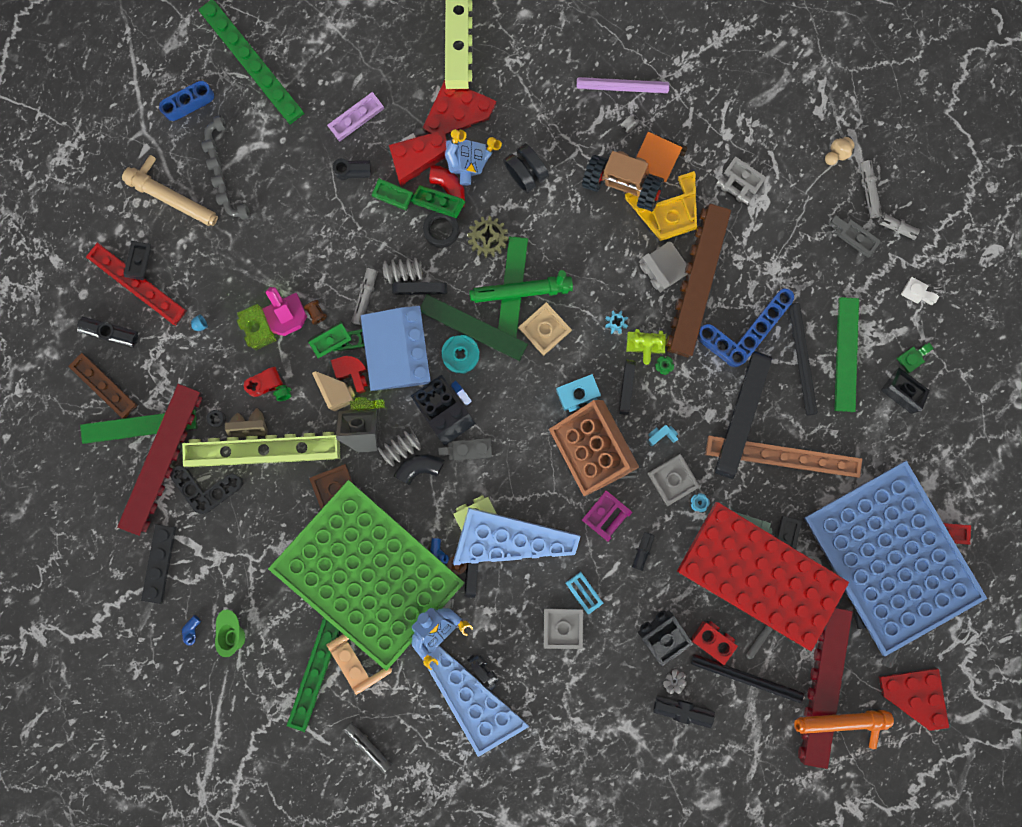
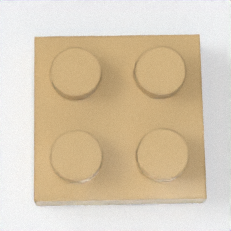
[518,302,572,356]

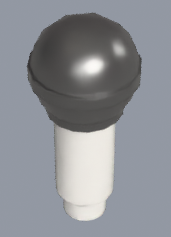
[400,127,426,142]

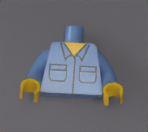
[444,129,502,186]
[411,608,473,670]

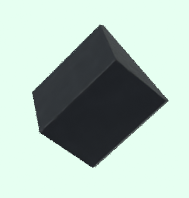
[881,367,930,414]

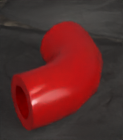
[429,165,465,208]

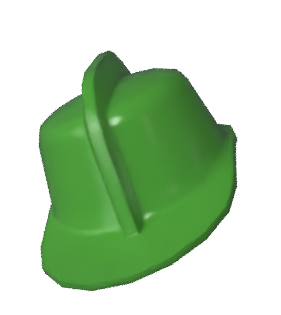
[215,609,245,657]

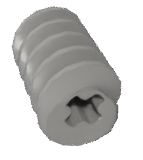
[383,257,423,284]
[378,428,421,467]

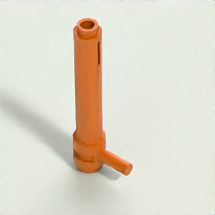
[794,710,894,749]

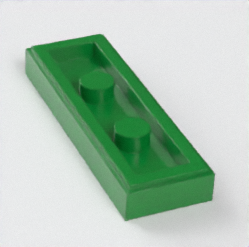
[411,185,465,218]

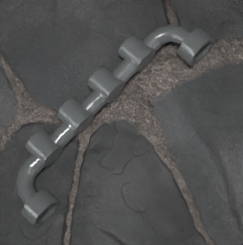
[201,115,250,220]

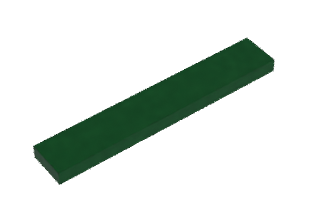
[420,294,528,362]

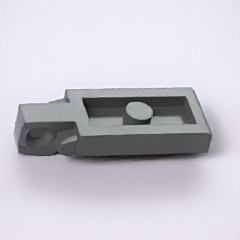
[829,215,881,258]
[438,438,492,461]

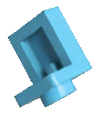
[646,425,678,446]

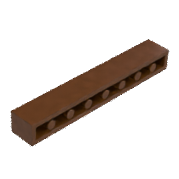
[665,203,731,358]

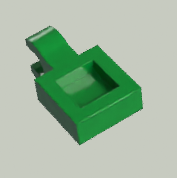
[896,343,934,373]

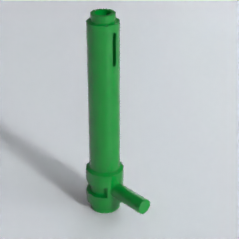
[469,270,573,303]

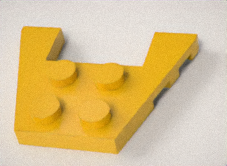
[625,171,697,241]

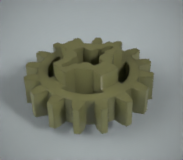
[467,216,508,258]

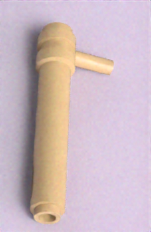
[122,155,218,226]

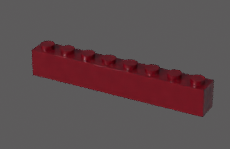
[117,383,203,536]
[798,608,853,769]

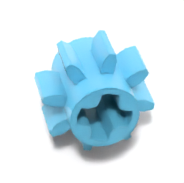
[605,311,628,334]

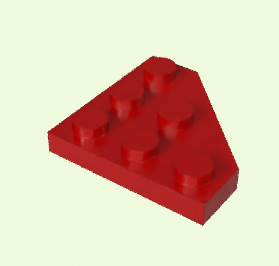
[423,80,496,136]
[879,668,949,731]

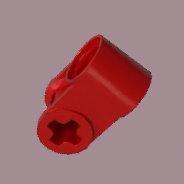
[244,367,283,397]

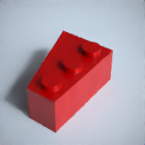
[389,130,447,187]

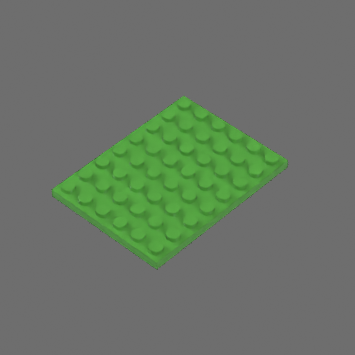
[268,479,465,671]

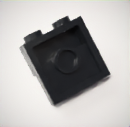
[638,610,693,667]

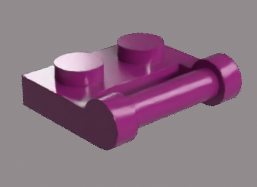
[582,490,633,542]

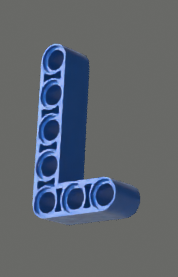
[697,289,794,367]

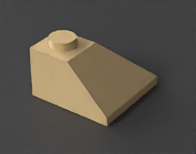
[312,371,356,411]

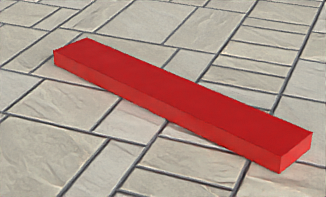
[86,242,187,326]

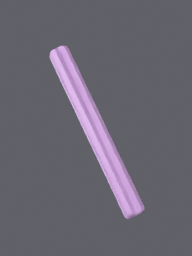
[576,77,669,93]

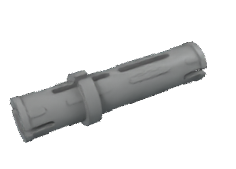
[859,160,883,219]
[351,268,378,326]

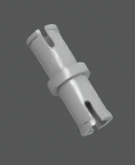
[879,213,920,240]

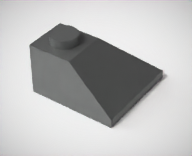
[336,409,379,452]

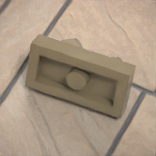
[225,408,268,438]

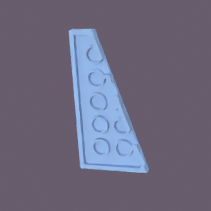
[453,508,581,565]
[422,645,529,757]

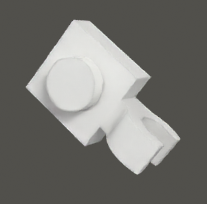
[901,277,939,305]

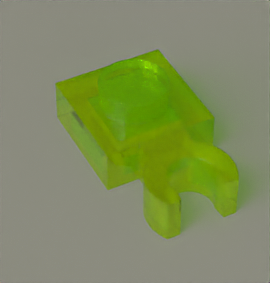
[350,397,385,410]

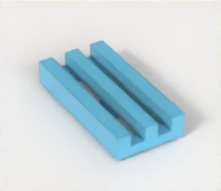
[565,571,604,614]

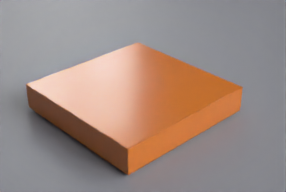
[636,132,682,182]

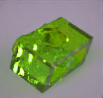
[237,304,277,350]

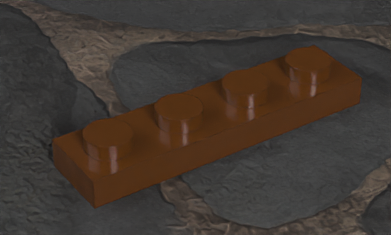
[68,353,138,419]

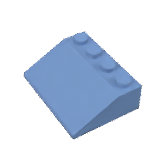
[360,306,430,391]

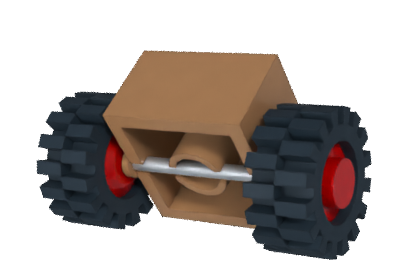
[582,151,664,212]

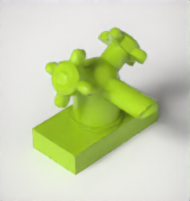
[626,329,666,365]

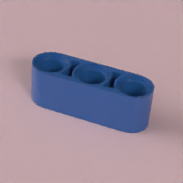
[159,81,214,121]

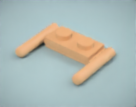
[326,634,392,695]

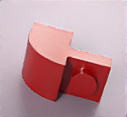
[331,356,368,394]

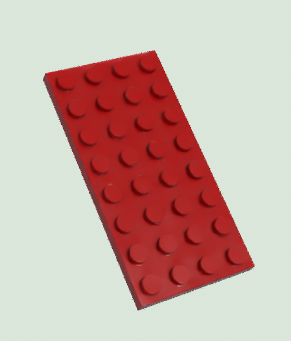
[677,502,849,652]

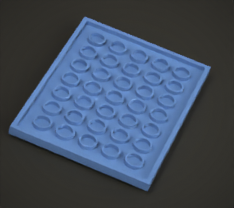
[804,461,987,656]

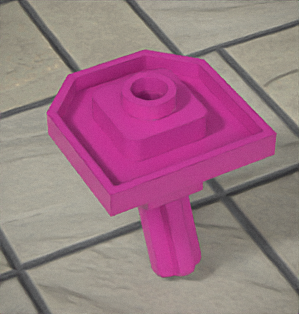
[262,287,307,336]

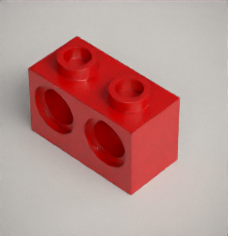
[690,621,738,665]

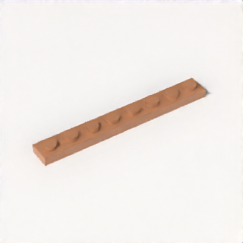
[705,436,862,478]

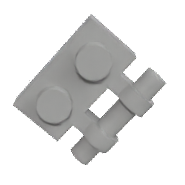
[716,156,767,205]

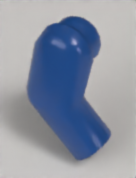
[430,538,449,564]
[182,615,201,645]

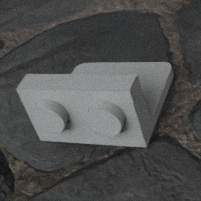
[639,242,687,293]

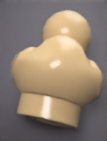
[825,137,855,165]

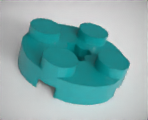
[442,335,480,374]

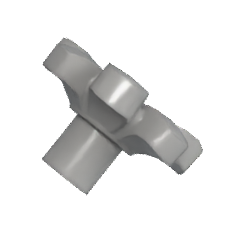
[663,669,687,694]

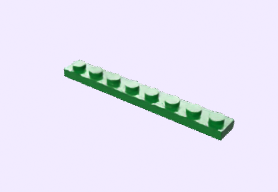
[198,0,304,125]

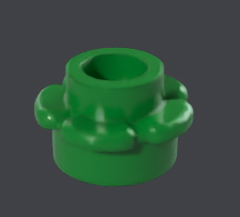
[655,356,674,375]
[273,385,292,401]

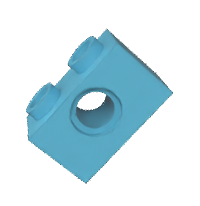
[556,374,601,412]

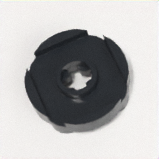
[467,654,499,691]

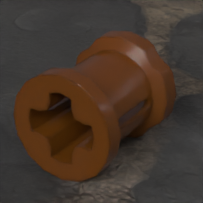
[304,300,328,325]

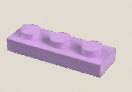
[327,92,384,142]

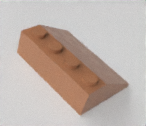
[549,400,639,496]

